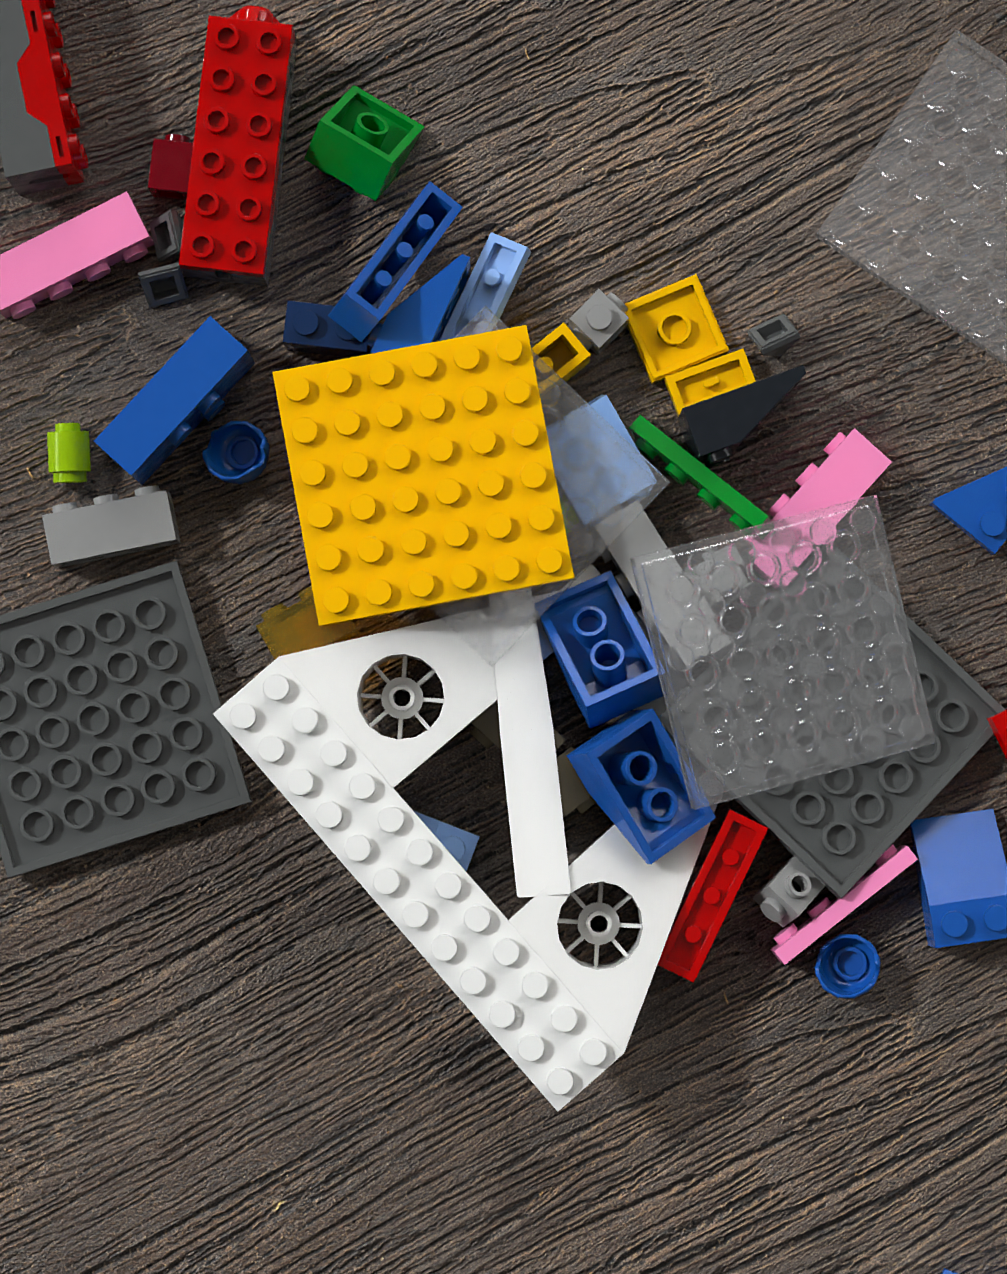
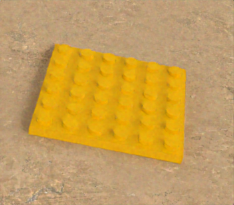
[272,325,574,627]

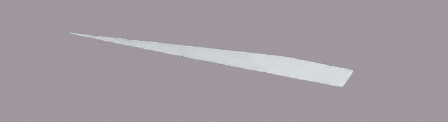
[489,588,571,898]

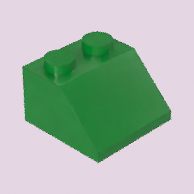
[304,85,425,201]

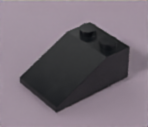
[677,365,806,469]

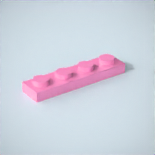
[770,844,918,965]

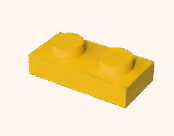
[664,348,756,417]

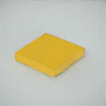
[625,274,729,384]

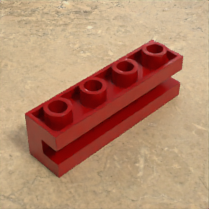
[657,809,768,983]

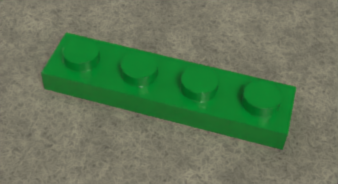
[629,415,773,540]

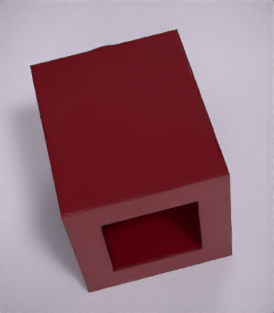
[148,134,193,200]

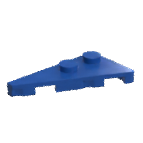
[930,467,1007,555]

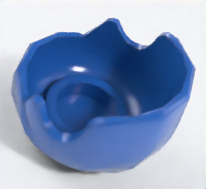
[202,421,270,484]
[814,934,881,999]

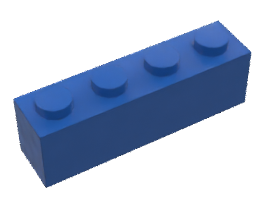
[328,181,463,342]

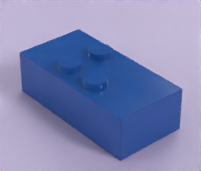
[94,316,255,485]

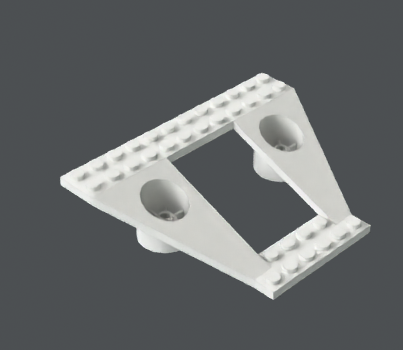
[213,563,723,1112]

